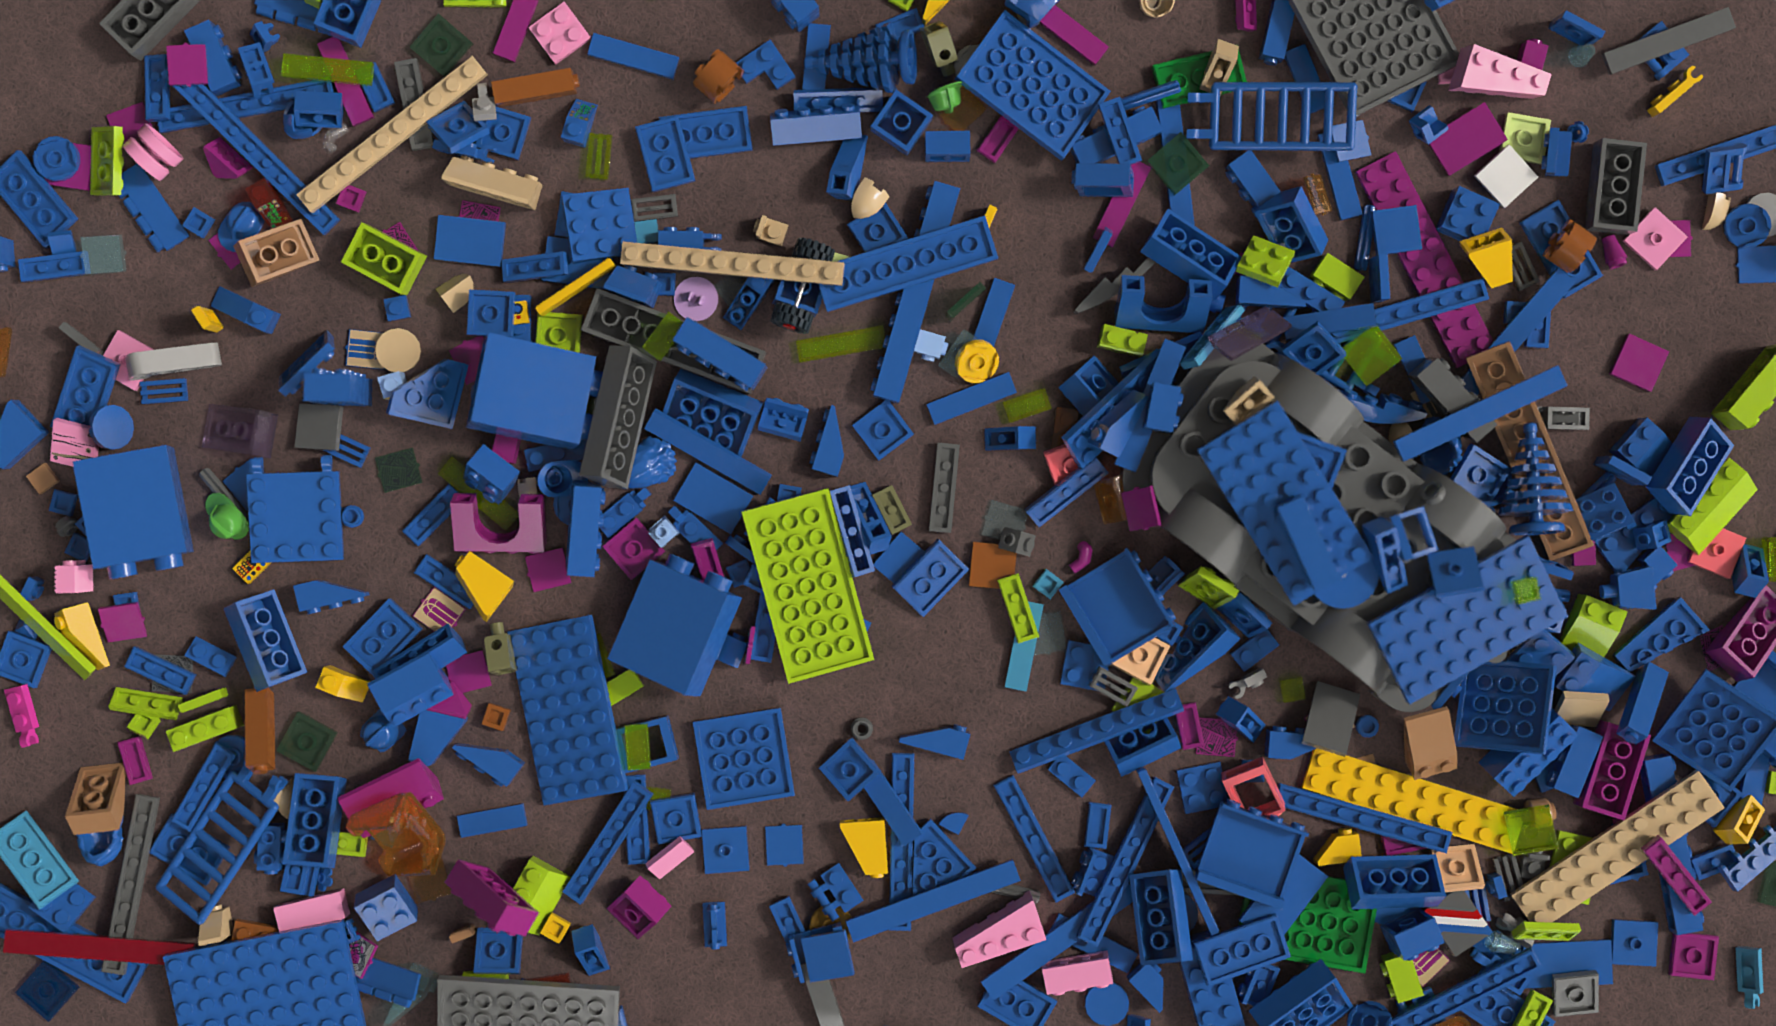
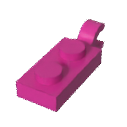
[4,684,39,748]

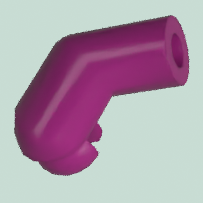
[1069,541,1093,574]

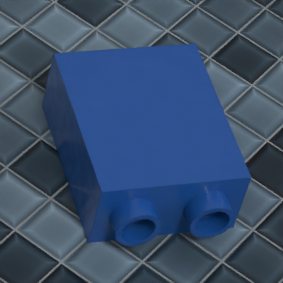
[466,333,603,450]
[72,445,194,579]
[608,554,742,696]

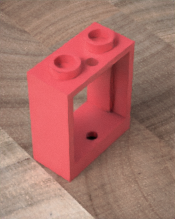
[1222,756,1285,817]

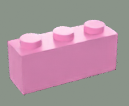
[273,888,350,932]
[1042,950,1113,996]

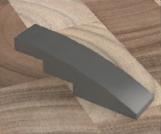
[1073,257,1155,315]
[1494,407,1590,430]
[801,962,845,1026]

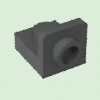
[1520,847,1550,879]

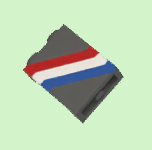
[1422,891,1493,957]

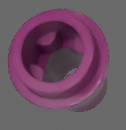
[1602,235,1628,269]

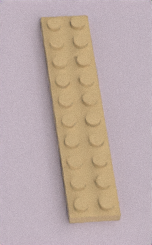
[1510,770,1725,923]

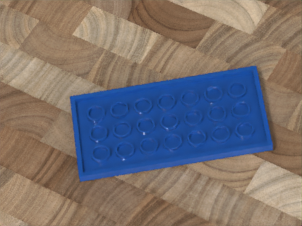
[1197,401,1374,606]
[1367,536,1568,704]
[507,615,628,806]

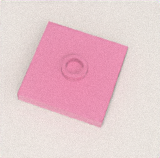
[1622,207,1688,270]
[103,330,154,391]

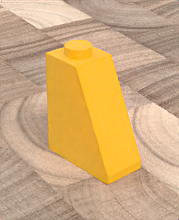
[1460,228,1513,288]
[455,551,514,622]
[840,817,888,878]

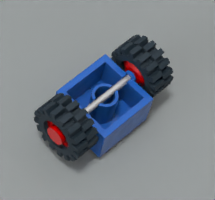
[770,238,835,334]

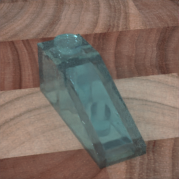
[383,962,439,1026]

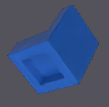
[1409,105,1449,145]

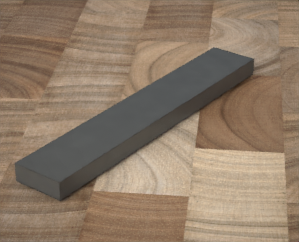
[1602,7,1736,75]

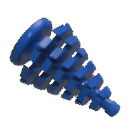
[804,22,917,93]
[1498,422,1573,535]

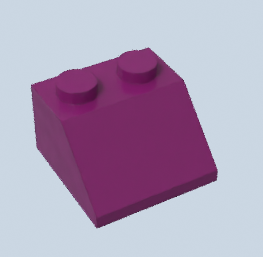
[607,876,672,939]

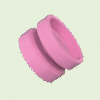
[123,123,184,181]

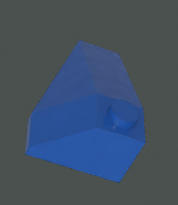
[1154,602,1241,692]

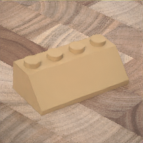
[441,155,542,210]

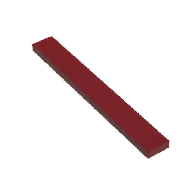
[3,929,194,965]

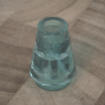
[1569,44,1595,67]
[1485,930,1521,955]

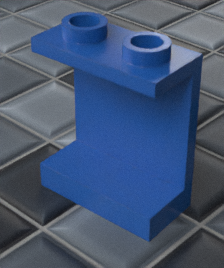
[786,922,842,983]

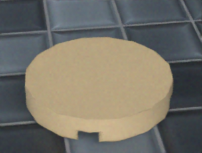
[375,328,421,372]

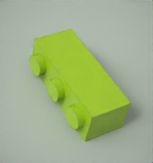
[166,705,244,752]

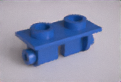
[703,902,727,950]

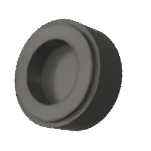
[1421,481,1446,505]

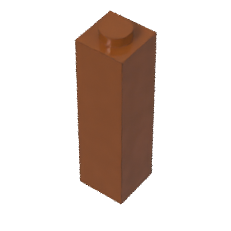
[491,68,580,108]
[245,688,275,774]

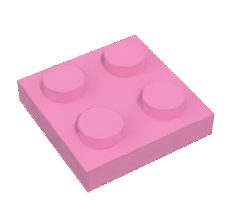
[528,2,591,64]

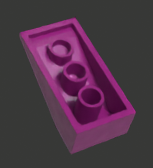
[1705,585,1776,682]

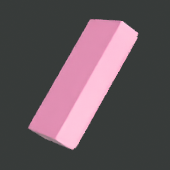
[645,836,694,879]

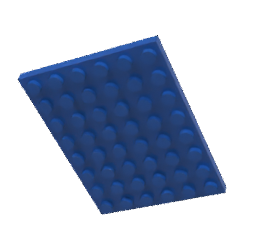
[163,919,366,1026]

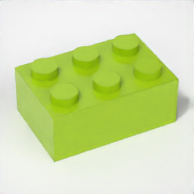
[341,222,427,295]

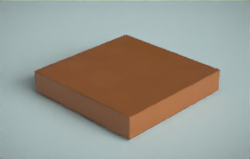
[969,542,1017,589]

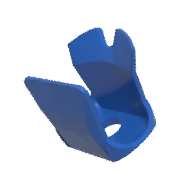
[1005,0,1060,29]

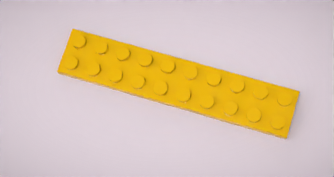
[1301,748,1523,854]

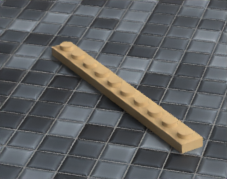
[297,56,488,213]
[620,242,845,286]

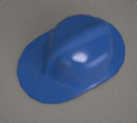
[218,202,264,252]
[537,460,588,497]
[360,709,407,752]

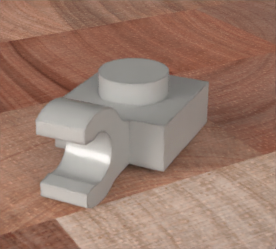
[472,83,497,121]
[1227,668,1267,699]
[1495,913,1534,949]

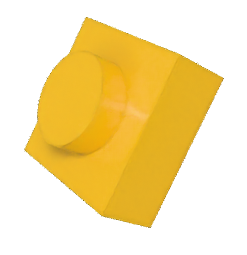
[540,912,571,944]

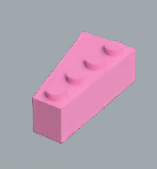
[1448,44,1551,99]
[952,890,1046,968]

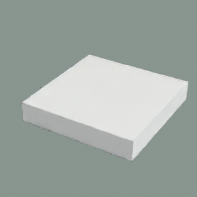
[1474,145,1538,208]

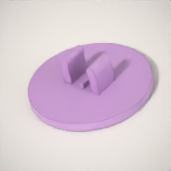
[674,277,718,321]

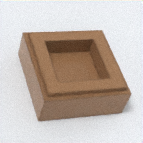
[26,463,60,494]
[449,924,477,943]

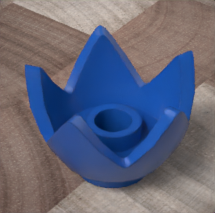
[283,99,323,139]

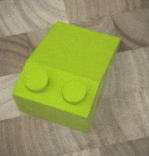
[1559,594,1628,657]

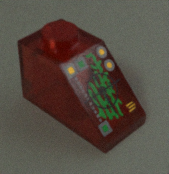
[245,178,293,229]

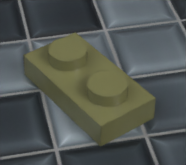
[873,485,912,535]

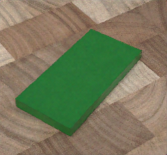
[1151,45,1247,109]

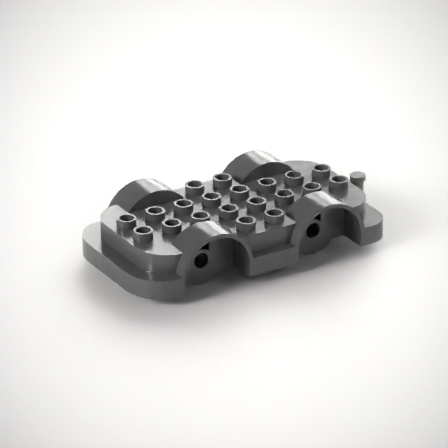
[1120,338,1516,712]

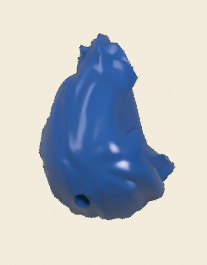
[1420,417,1463,476]
[628,436,677,489]
[76,816,124,866]

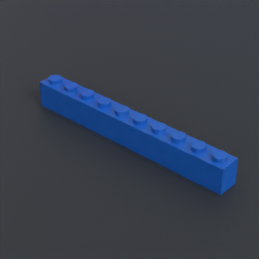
[870,181,960,404]

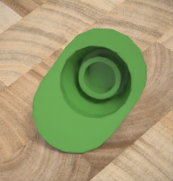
[926,81,963,114]
[205,493,249,540]

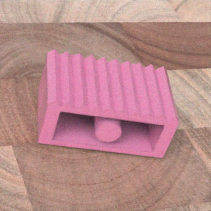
[54,560,93,593]

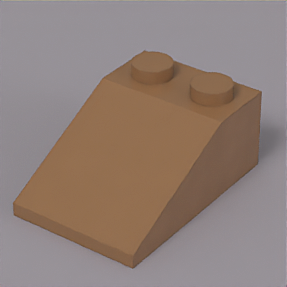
[234,219,319,287]
[1404,706,1457,780]
[65,763,126,835]

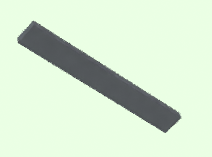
[101,793,160,975]

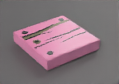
[50,418,99,467]

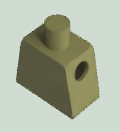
[919,20,958,77]
[484,622,517,676]

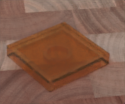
[1094,476,1127,524]

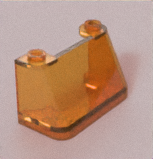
[346,792,445,877]

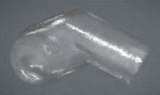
[321,123,349,154]

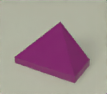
[203,137,253,179]
[427,681,472,719]

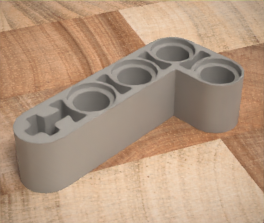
[125,343,222,380]

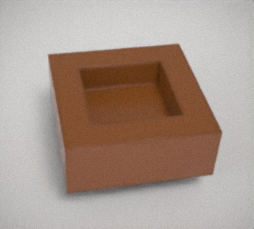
[482,702,511,731]

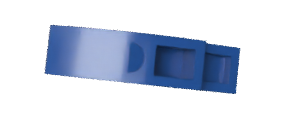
[1337,389,1427,424]

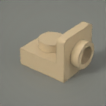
[753,215,789,247]

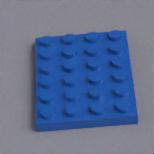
[954,10,1111,161]

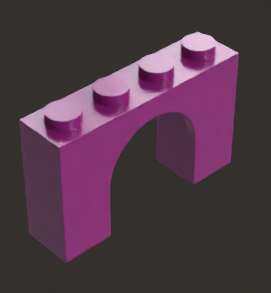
[450,493,547,554]

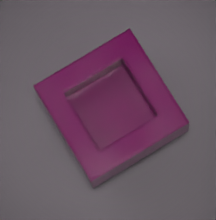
[336,185,367,213]

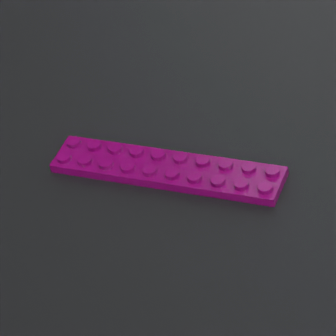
[1355,151,1493,368]

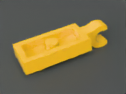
[1647,66,1703,117]

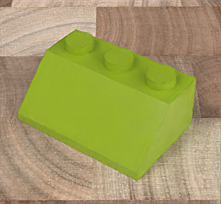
[513,856,572,935]

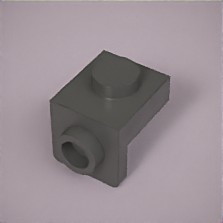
[998,527,1036,557]

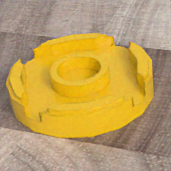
[955,339,999,383]

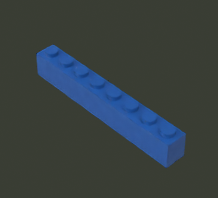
[1640,754,1704,935]

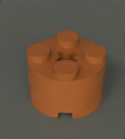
[693,49,744,104]
[1543,219,1597,273]

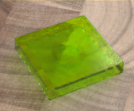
[1343,324,1403,386]
[1504,804,1559,856]

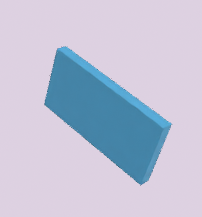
[0,810,79,909]

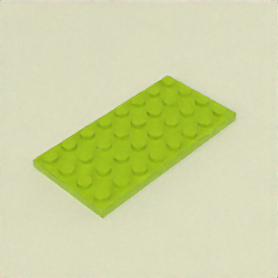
[741,488,874,684]

